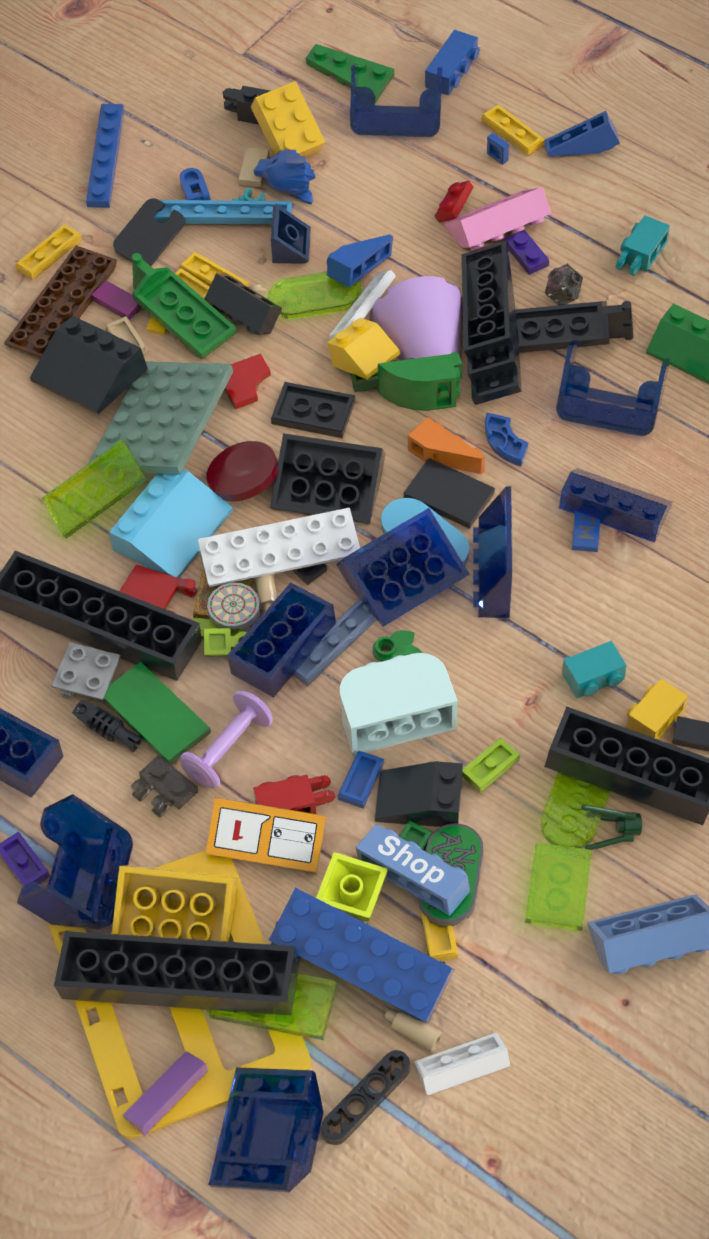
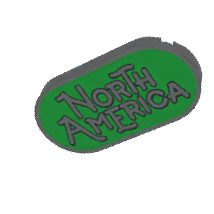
[418,823,484,927]

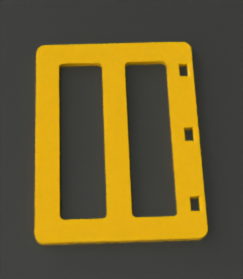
[46,850,312,1139]

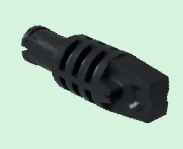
[72,700,142,752]

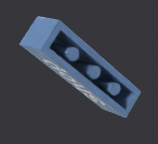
[355,824,470,916]

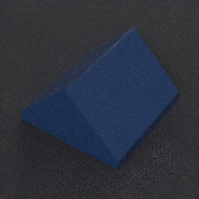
[271,204,311,264]

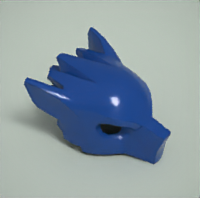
[254,149,315,204]

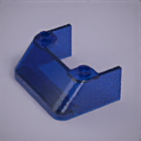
[350,63,443,137]
[556,340,670,436]

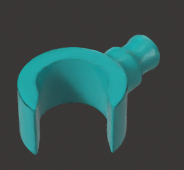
[232,187,265,201]

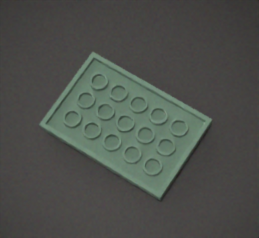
[88,361,234,474]

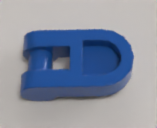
[179,168,210,200]

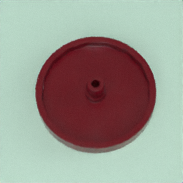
[206,441,278,502]

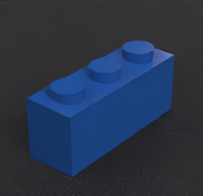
[425,29,480,95]

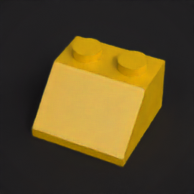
[327,317,400,379]

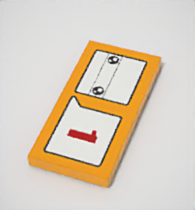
[205,797,326,873]

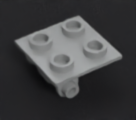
[52,642,120,701]

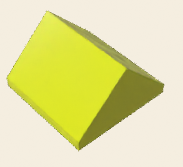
[316,852,388,922]

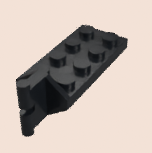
[515,301,634,353]

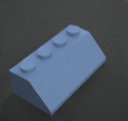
[587,894,709,974]

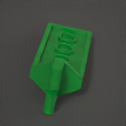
[132,253,237,360]

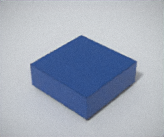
[487,133,509,164]

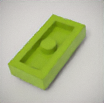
[462,738,520,793]

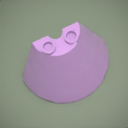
[370,276,463,361]

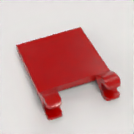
[120,564,198,613]

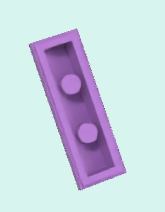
[123,1051,208,1136]

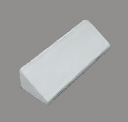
[414,1033,510,1095]

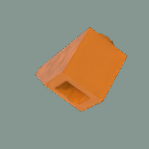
[408,417,485,474]

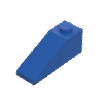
[545,111,620,156]
[326,234,393,287]

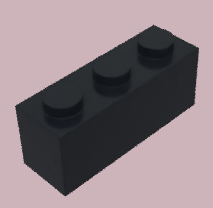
[204,273,282,335]

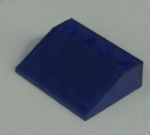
[473,486,512,618]
[336,508,470,627]

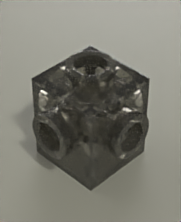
[545,263,583,305]

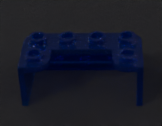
[17,794,133,929]

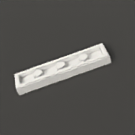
[328,270,396,340]

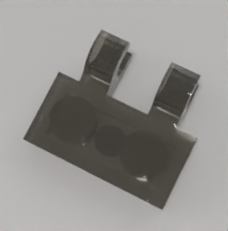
[131,755,198,818]

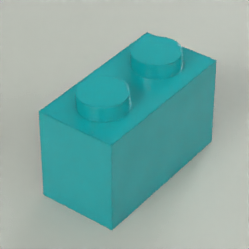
[562,640,627,698]

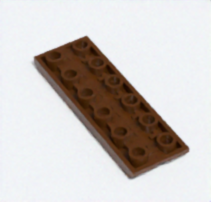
[4,245,117,358]

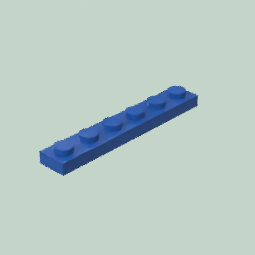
[86,104,124,208]

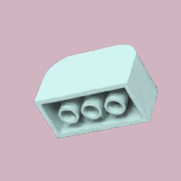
[340,653,458,756]

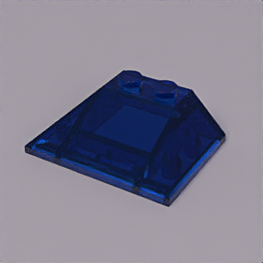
[208,1067,324,1193]

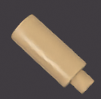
[255,574,278,617]
[384,1008,443,1052]

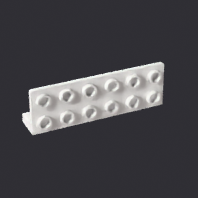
[198,508,361,587]

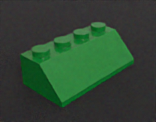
[646,303,709,384]

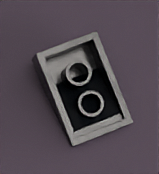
[375,761,463,827]

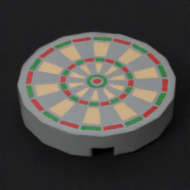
[207,582,260,631]

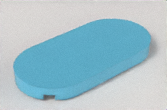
[381,498,469,574]

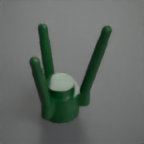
[581,805,642,851]

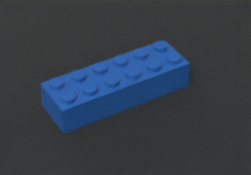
[269,887,455,1022]

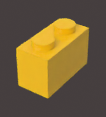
[627,678,688,740]

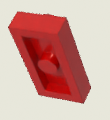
[434,180,474,223]

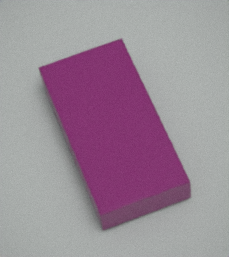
[91,280,142,320]

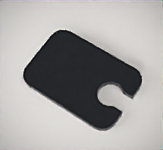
[113,198,185,266]

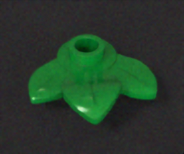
[373,630,423,662]

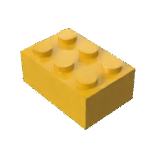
[251,81,325,157]

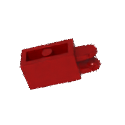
[253,774,336,814]

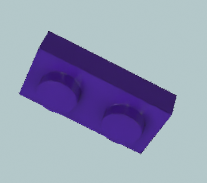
[504,230,549,275]
[0,831,50,892]

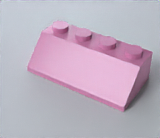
[444,187,551,250]

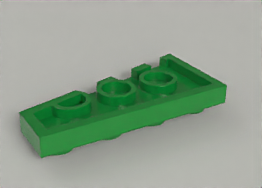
[306,44,394,103]

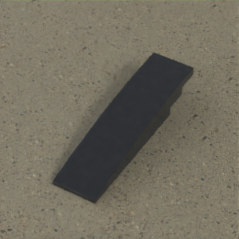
[462,240,522,405]

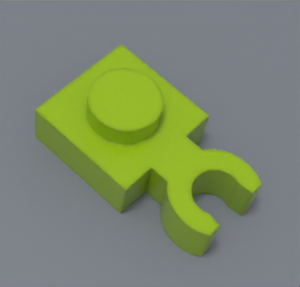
[203,628,249,656]

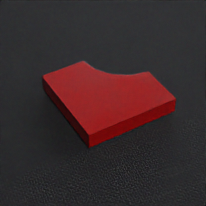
[225,353,271,409]

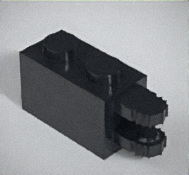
[222,86,270,125]

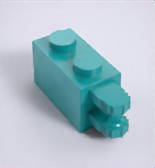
[615,215,670,276]

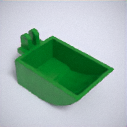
[378,352,462,411]

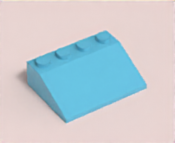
[109,469,233,578]

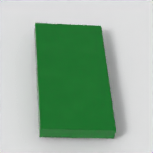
[103,662,211,765]

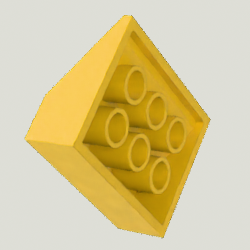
[112,865,238,942]

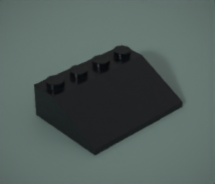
[30,316,148,414]
[270,433,386,524]

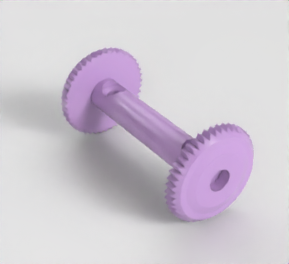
[180,691,272,788]

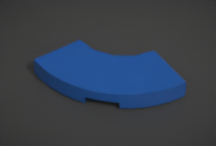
[485,412,528,466]

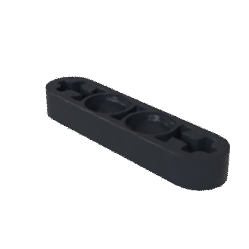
[321,1050,410,1145]

